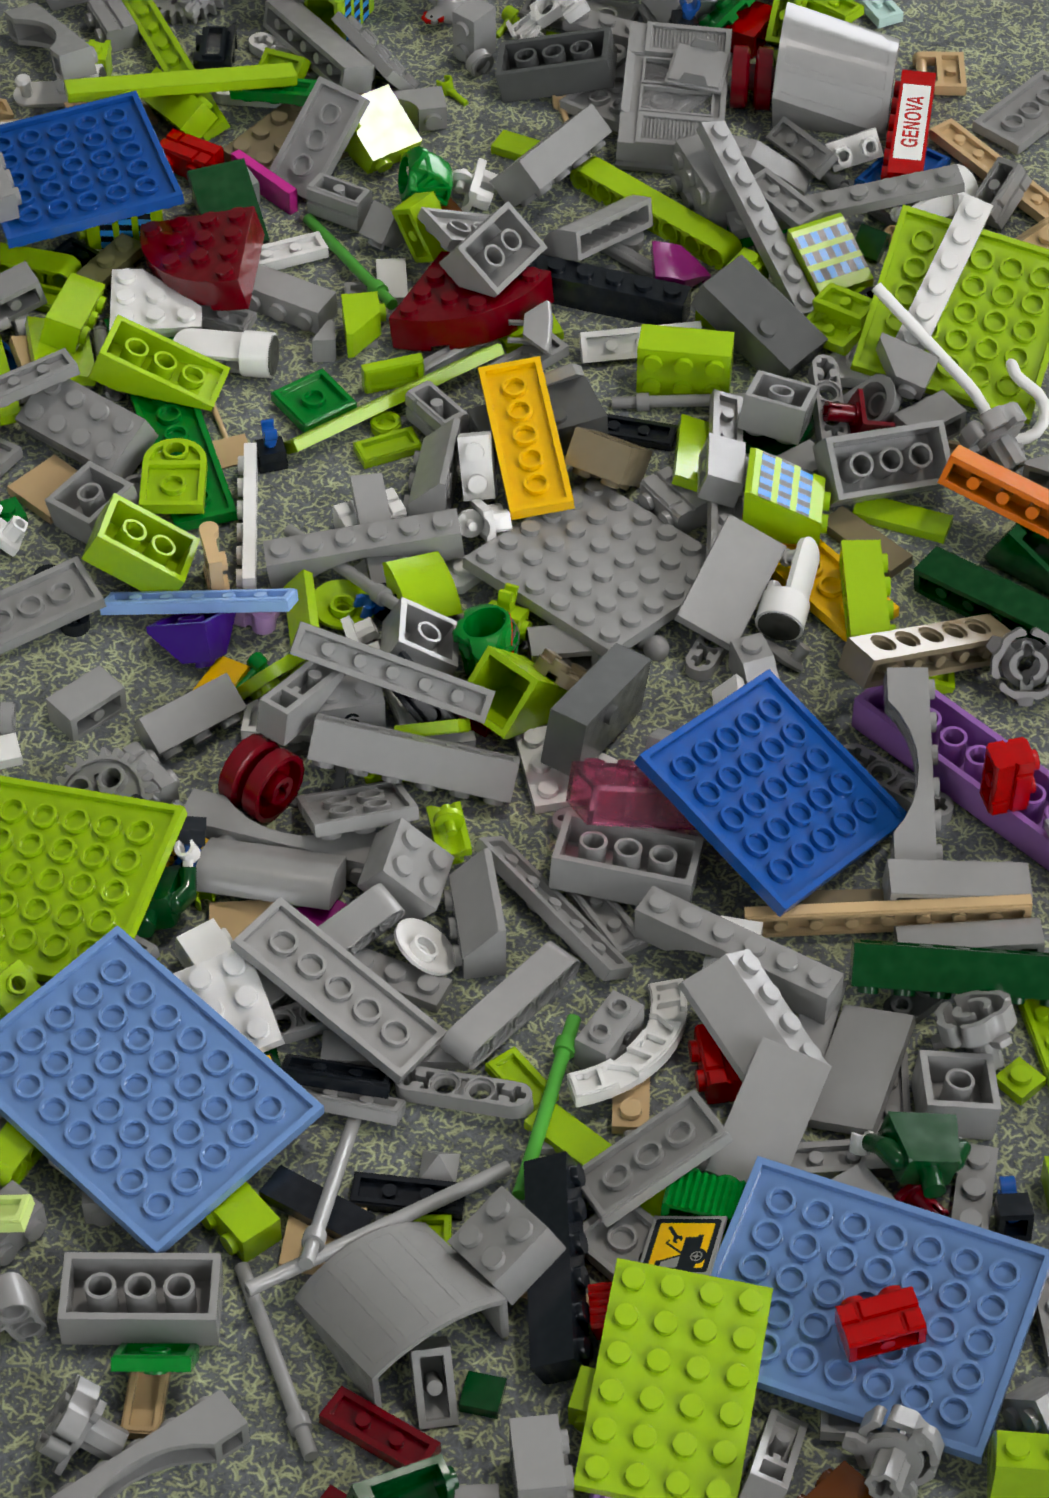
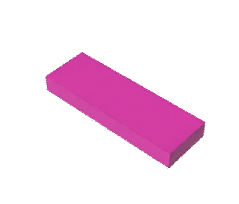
[231,149,298,215]

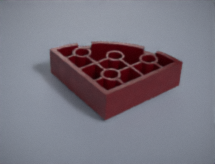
[139,206,265,311]
[389,251,554,351]

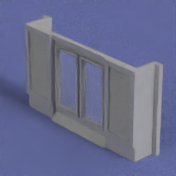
[615,21,732,174]

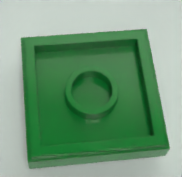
[271,368,357,433]
[111,1343,199,1375]

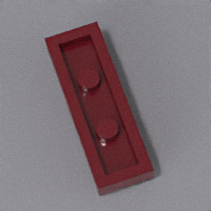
[319,1386,441,1469]

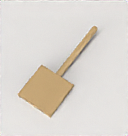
[212,405,248,469]

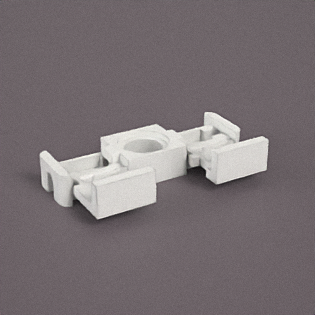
[506,0,591,40]

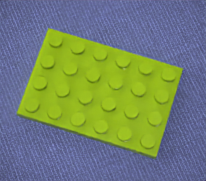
[574,1258,773,1498]

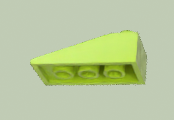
[88,314,231,411]

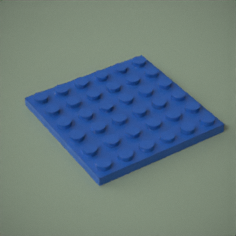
[0,91,185,249]
[634,669,907,917]

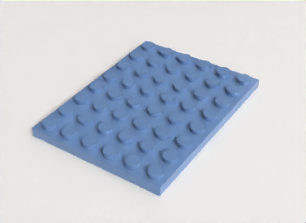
[0,925,324,1253]
[711,1156,1049,1465]

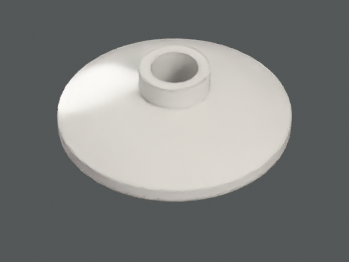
[394,918,455,976]

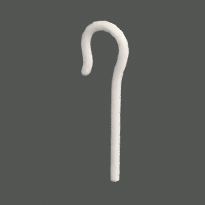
[871,282,1049,445]

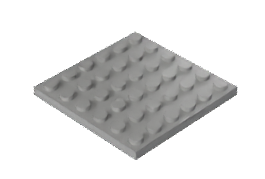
[462,477,707,656]

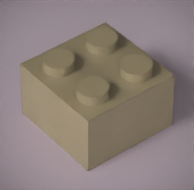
[564,427,653,490]

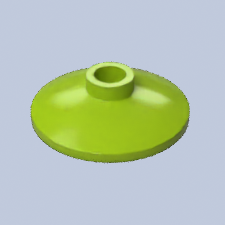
[315,579,375,630]

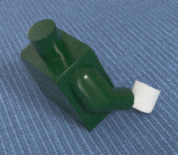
[136,839,201,938]
[849,1111,971,1199]

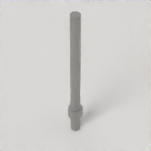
[612,393,745,412]
[284,524,399,610]
[298,1117,362,1270]
[234,1262,319,1462]

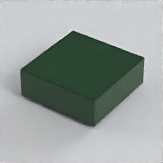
[855,224,891,263]
[459,1371,507,1419]

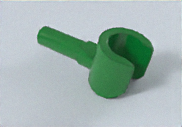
[236,652,269,688]

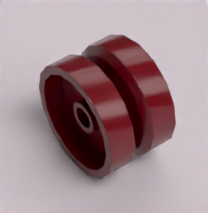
[730,45,776,111]
[218,734,305,823]

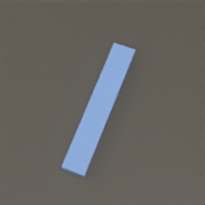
[100,588,299,615]

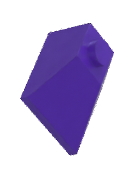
[146,613,236,668]

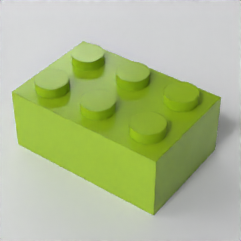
[636,324,735,396]
[81,493,200,591]

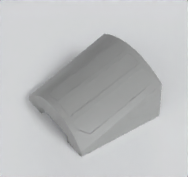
[772,2,900,139]
[294,1222,509,1408]

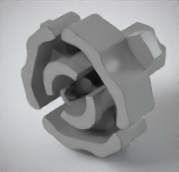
[958,402,1027,472]
[986,627,1049,707]
[931,990,1017,1071]
[35,1374,129,1476]
[842,1404,945,1498]

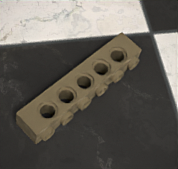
[837,613,1014,689]

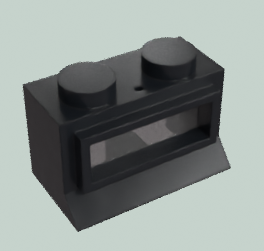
[193,22,238,69]

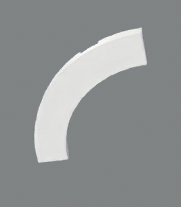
[567,978,688,1108]

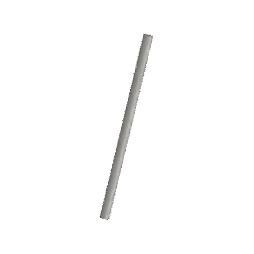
[242,1160,512,1298]

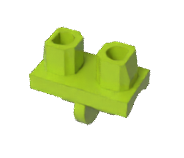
[426,801,472,865]

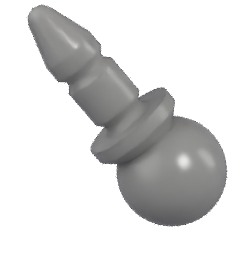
[636,632,670,661]

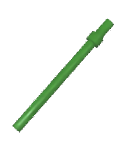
[303,213,398,310]
[512,1014,581,1200]

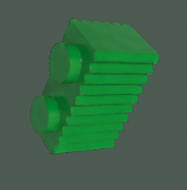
[661,1168,746,1235]

